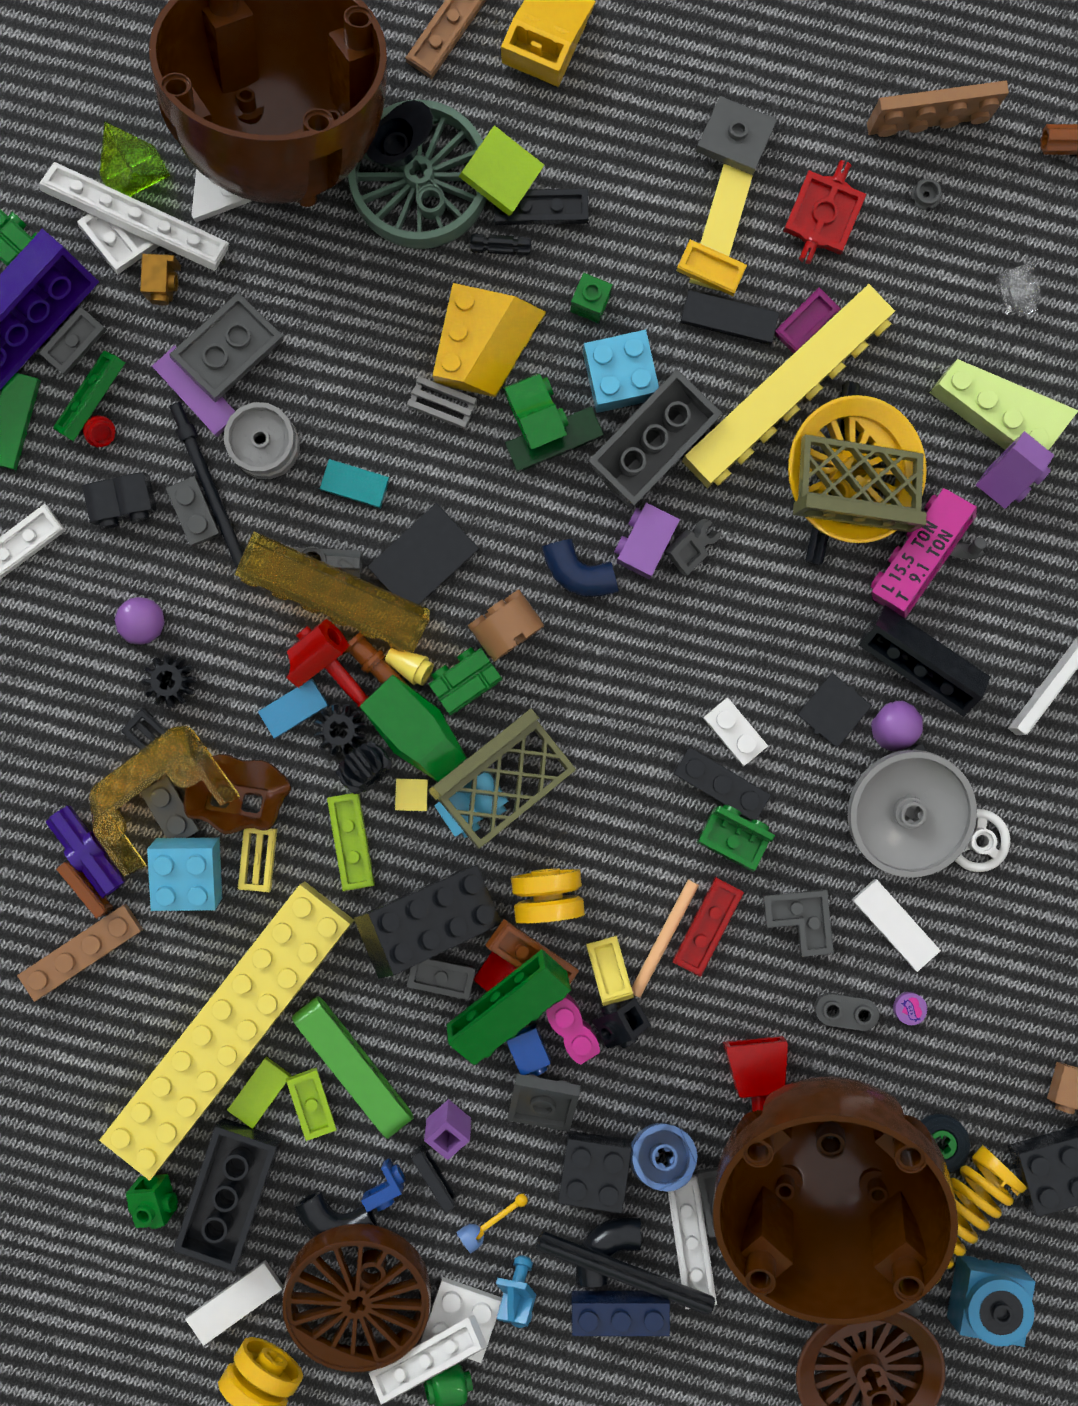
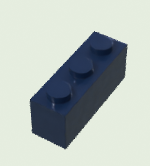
[571,1291,670,1336]

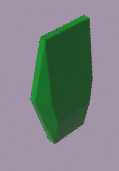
[359,674,467,782]

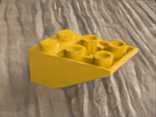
[501,0,596,87]

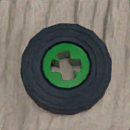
[921,1114,970,1172]

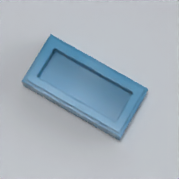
[258,679,329,739]

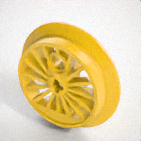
[788,395,927,543]

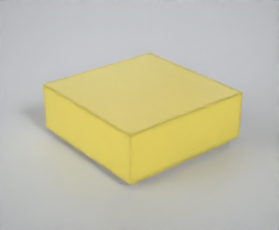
[395,778,429,811]

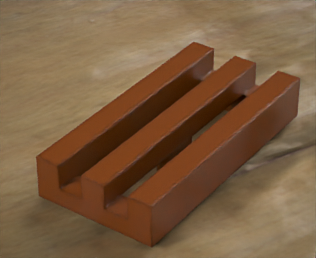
[56,861,113,919]

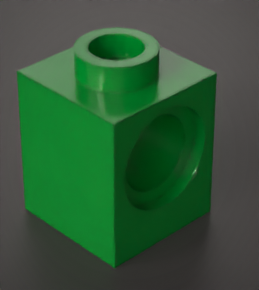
[570,272,613,324]

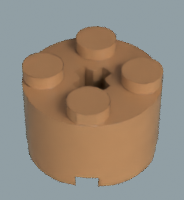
[468,589,545,662]

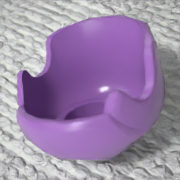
[114,597,165,645]
[871,701,923,752]

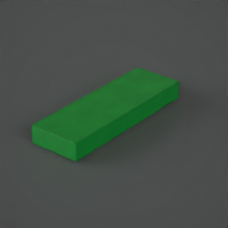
[53,351,125,442]
[0,373,41,471]

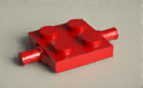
[783,160,866,264]

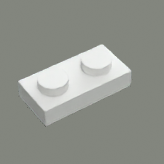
[703,697,768,766]

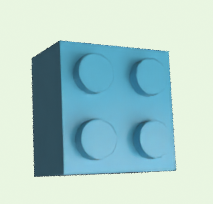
[583,330,659,413]
[147,837,222,911]

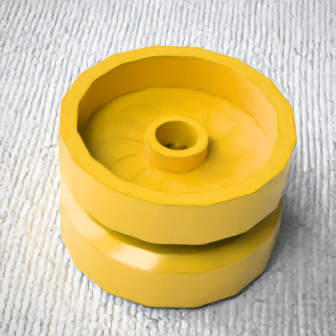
[511,868,585,923]
[218,1337,303,1406]

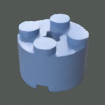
[630,1123,698,1192]

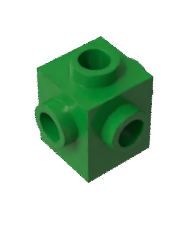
[125,1174,178,1229]

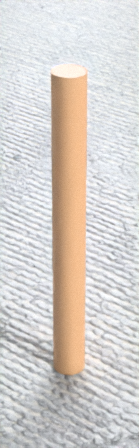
[631,879,699,998]

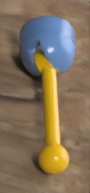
[457,1194,528,1253]

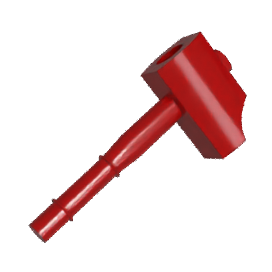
[286,619,369,707]

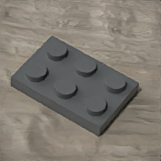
[169,292,283,402]

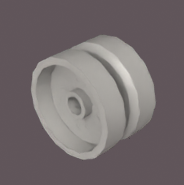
[224,402,300,479]

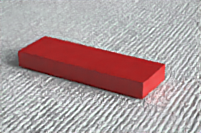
[672,877,744,977]

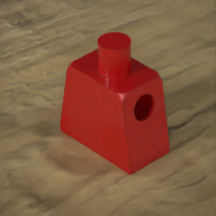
[723,1036,788,1111]

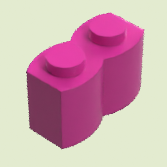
[546,994,600,1065]

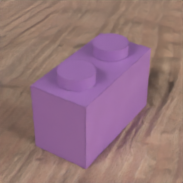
[976,431,1054,509]
[614,503,680,580]

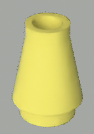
[385,646,434,686]

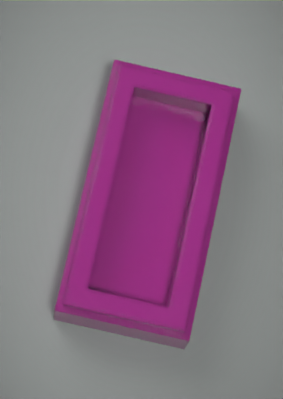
[774,287,841,354]

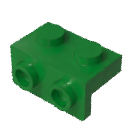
[696,805,775,872]

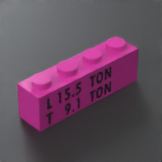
[871,488,977,619]

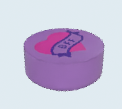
[893,992,927,1025]

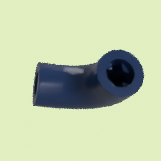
[542,539,619,597]

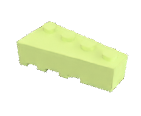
[929,359,1078,450]

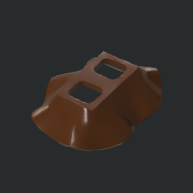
[184,754,291,835]

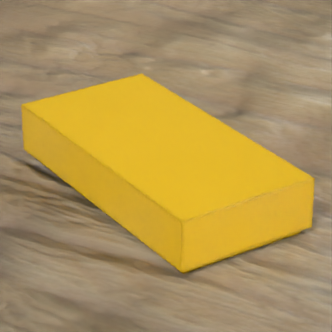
[676,239,747,296]

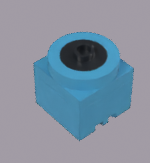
[947,1255,1035,1347]

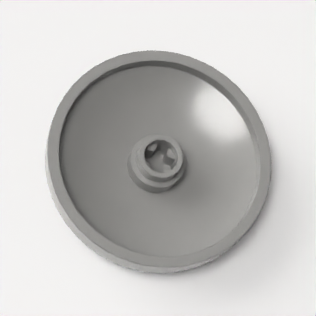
[847,750,977,878]

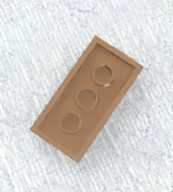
[867,80,1009,137]

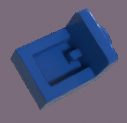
[361,1158,406,1212]

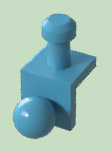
[496,1255,536,1328]

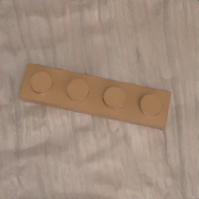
[17,904,143,1002]

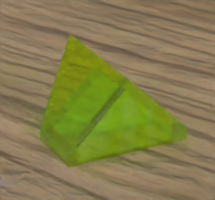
[99,121,170,196]

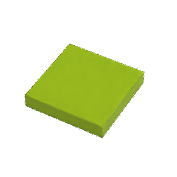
[458,125,545,216]

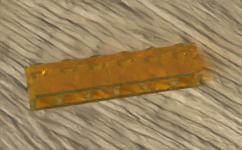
[235,532,430,653]

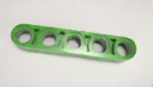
[292,996,414,1139]

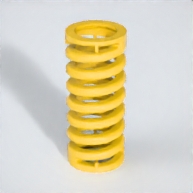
[936,1145,1027,1284]

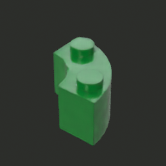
[502,373,569,449]

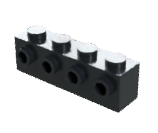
[859,605,990,717]

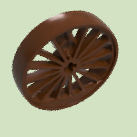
[282,1224,431,1372]

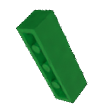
[447,949,571,1066]

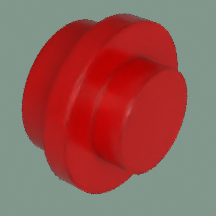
[83,416,115,447]

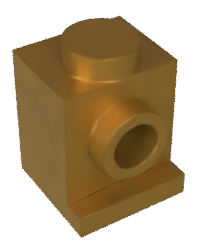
[140,254,181,305]

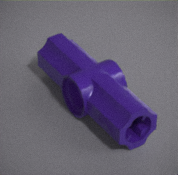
[46,805,126,898]

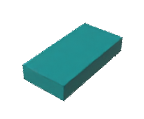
[320,459,390,509]

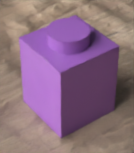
[424,1099,471,1160]

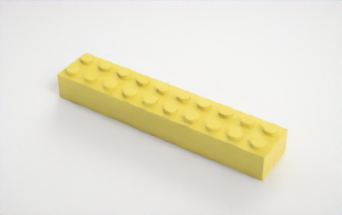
[99,882,354,1181]

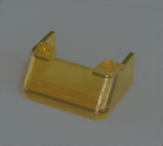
[89,726,241,876]

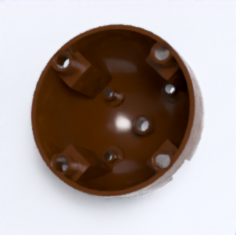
[149,0,387,207]
[713,1076,958,1325]

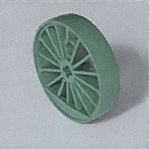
[348,100,487,249]

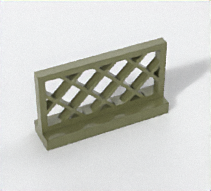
[793,434,927,533]
[428,708,576,849]

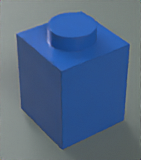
[506,1023,551,1076]

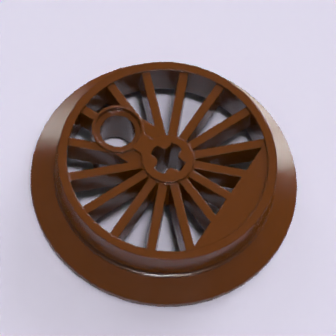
[796,1311,945,1406]

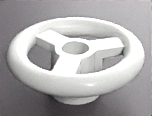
[955,809,1010,872]

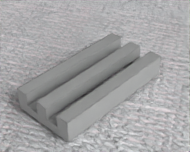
[407,376,477,430]

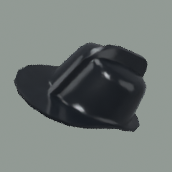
[366,100,433,167]

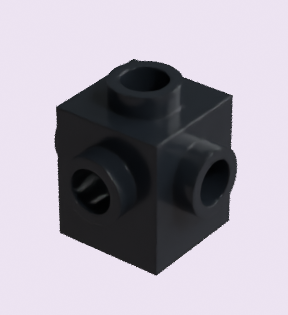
[592,997,651,1049]

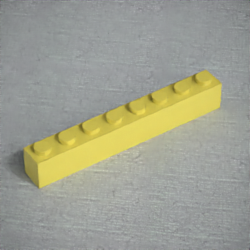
[682,284,895,489]

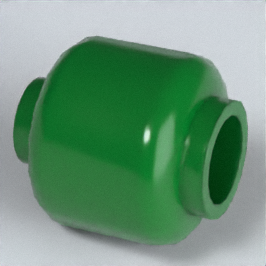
[424,1363,473,1406]

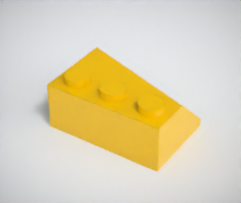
[432,283,546,397]

